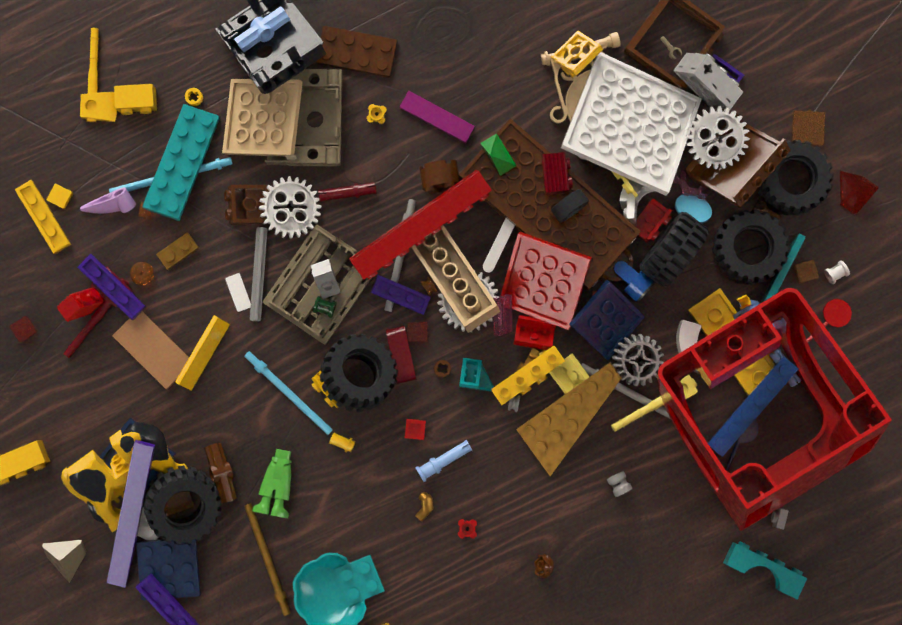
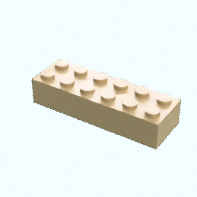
[411,225,500,333]

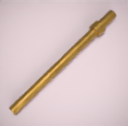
[244,503,291,616]

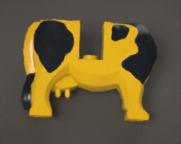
[61,422,188,532]

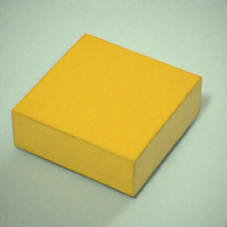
[46,183,73,209]

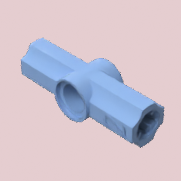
[234,6,290,52]

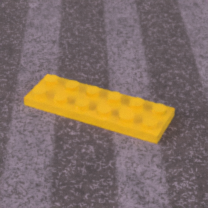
[688,288,775,396]

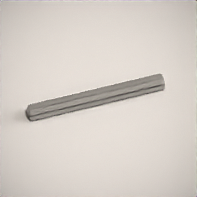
[250,227,268,321]

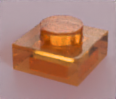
[794,260,819,284]

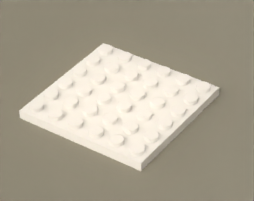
[561,52,702,196]

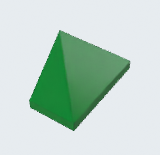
[480,133,517,176]

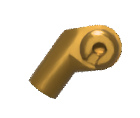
[415,492,433,522]

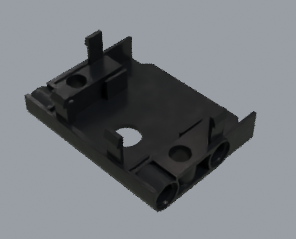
[215,0,326,94]

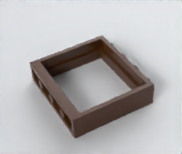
[624,0,725,89]

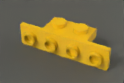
[491,346,565,405]

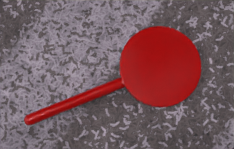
[807,299,852,343]

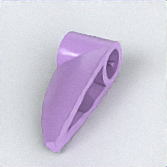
[80,187,136,214]

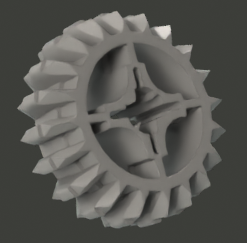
[612,334,664,386]

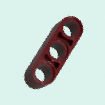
[386,326,417,384]

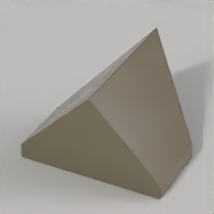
[42,540,86,583]

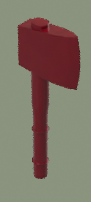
[63,266,132,358]

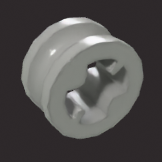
[508,395,520,412]

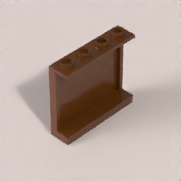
[685,114,791,208]

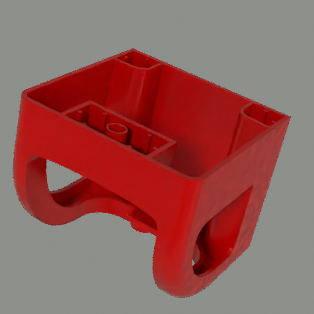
[658,288,892,531]

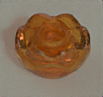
[130,262,154,286]

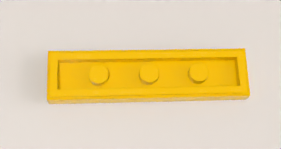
[15,180,71,254]
[175,315,230,391]

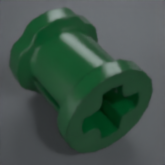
[313,296,337,318]

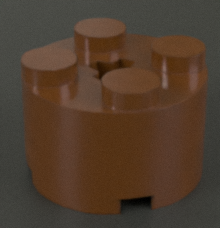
[419,160,460,195]

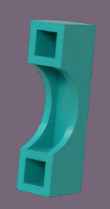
[723,541,807,600]

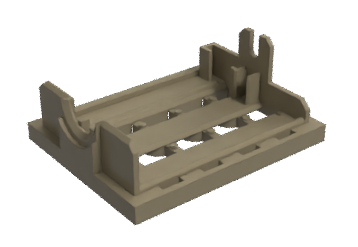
[262,224,372,346]

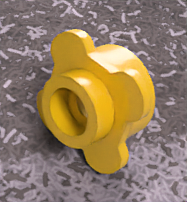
[367,104,387,124]

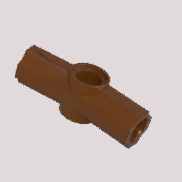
[204,443,237,503]

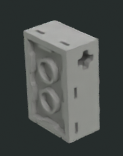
[673,53,743,110]

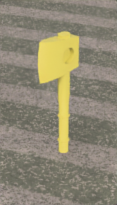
[611,374,698,432]

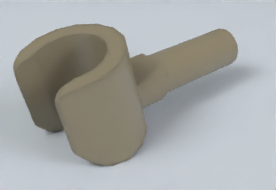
[660,36,682,60]

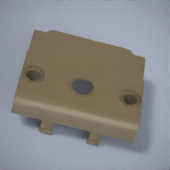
[265,69,342,166]

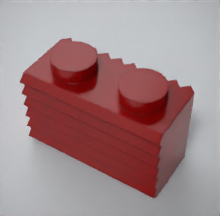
[57,287,103,322]

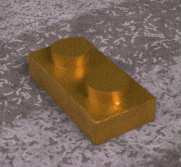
[156,232,200,270]

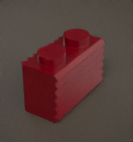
[542,152,573,196]

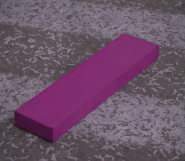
[400,91,475,144]

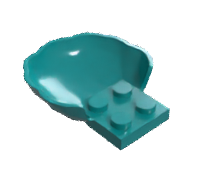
[293,553,385,625]

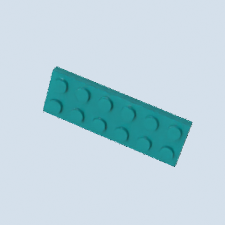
[142,104,220,221]

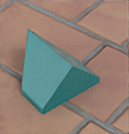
[459,358,494,392]

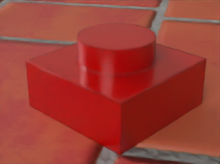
[405,419,426,440]

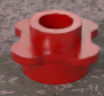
[458,519,477,539]

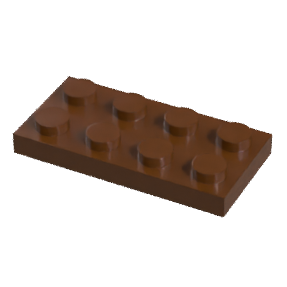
[316,26,397,78]

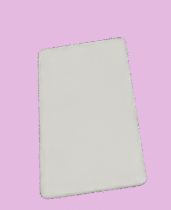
[226,273,251,312]

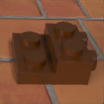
[224,185,269,225]

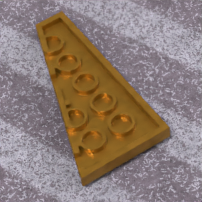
[516,362,622,476]

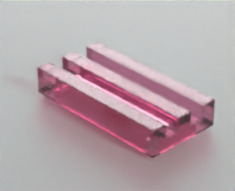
[493,294,512,336]

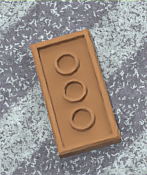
[112,311,189,390]

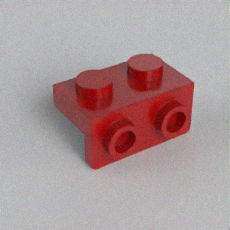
[635,198,673,242]
[513,315,556,350]

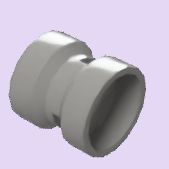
[606,471,633,497]

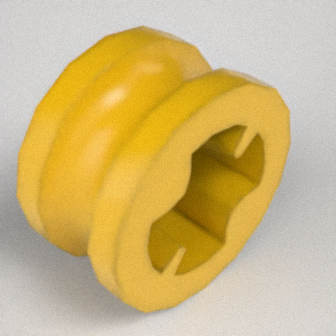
[185,88,203,106]

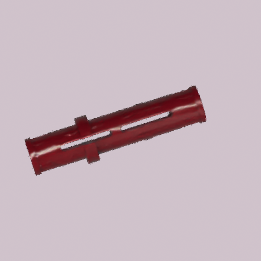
[318,182,377,202]

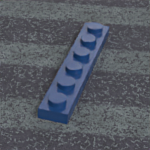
[708,356,799,457]

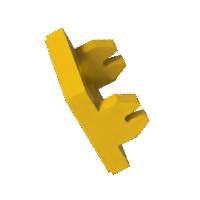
[551,31,603,79]

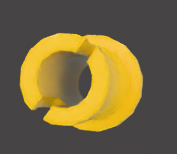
[329,432,355,453]

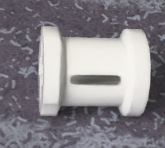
[824,260,850,284]

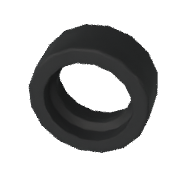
[551,189,589,223]

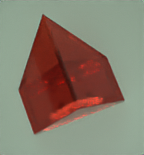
[840,171,879,215]

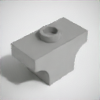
[311,259,341,299]

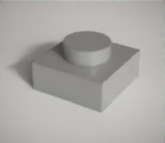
[771,508,789,530]

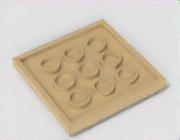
[222,79,303,156]

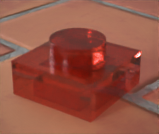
[9,316,37,343]

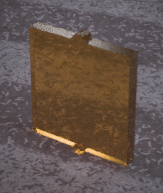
[792,109,825,145]

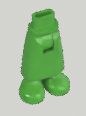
[252,449,292,519]

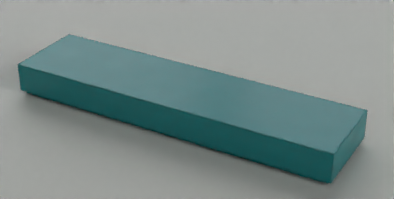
[760,233,806,303]

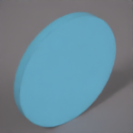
[675,194,712,223]

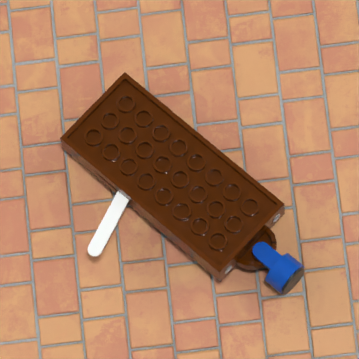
[459,119,655,302]

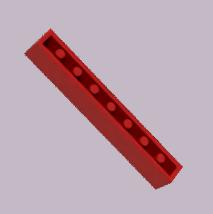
[349,170,492,280]

